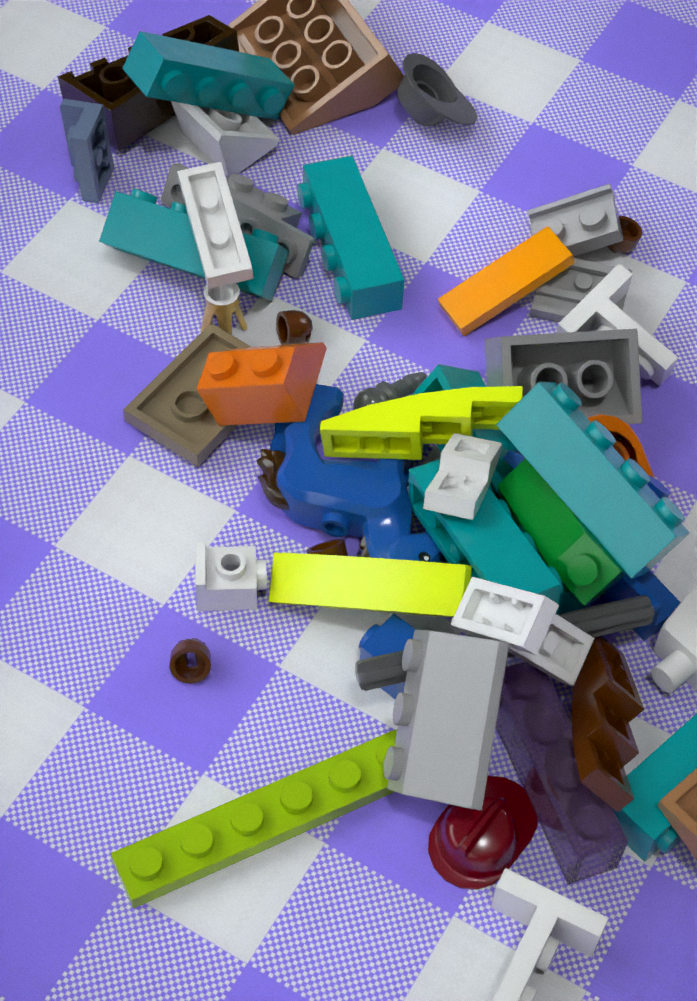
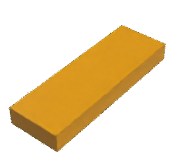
[438,226,575,336]

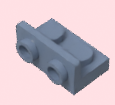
[60,99,114,203]

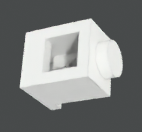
[195,542,267,611]

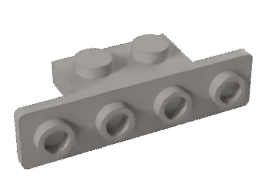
[161,163,314,278]

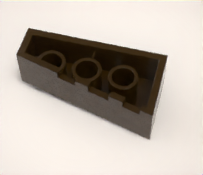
[57,15,239,151]

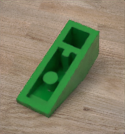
[497,458,626,606]

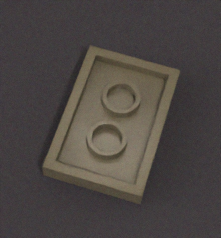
[123,323,251,467]

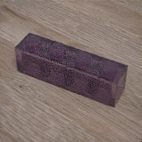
[495,661,628,885]

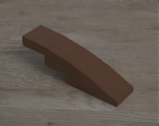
[571,636,644,812]

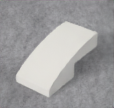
[423,433,502,520]

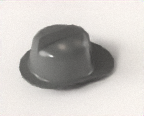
[397,53,478,126]

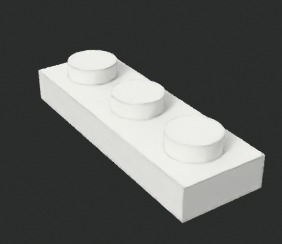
[177,162,254,289]

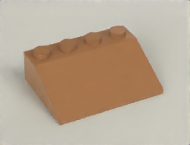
[228,0,404,135]

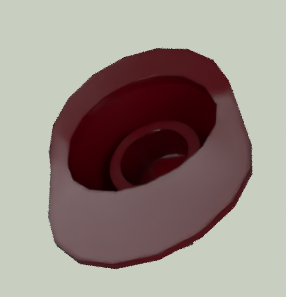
[428,775,538,890]

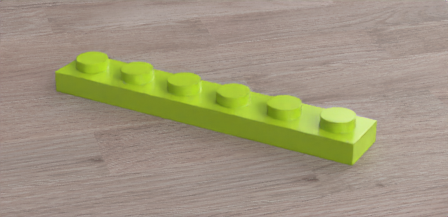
[110,729,397,909]

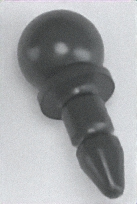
[353,372,427,410]

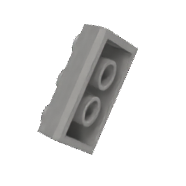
[484,328,642,424]
[384,630,509,810]

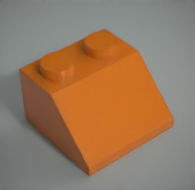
[196,342,327,426]

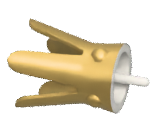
[201,283,248,335]

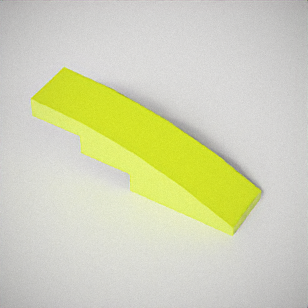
[320,386,523,460]
[268,552,472,617]

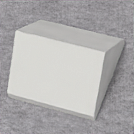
[171,101,280,177]

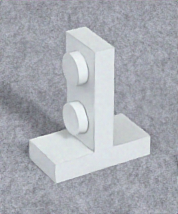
[556,263,678,386]
[450,577,594,686]
[491,868,609,1001]

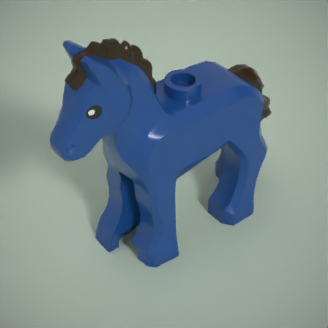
[257,384,446,563]

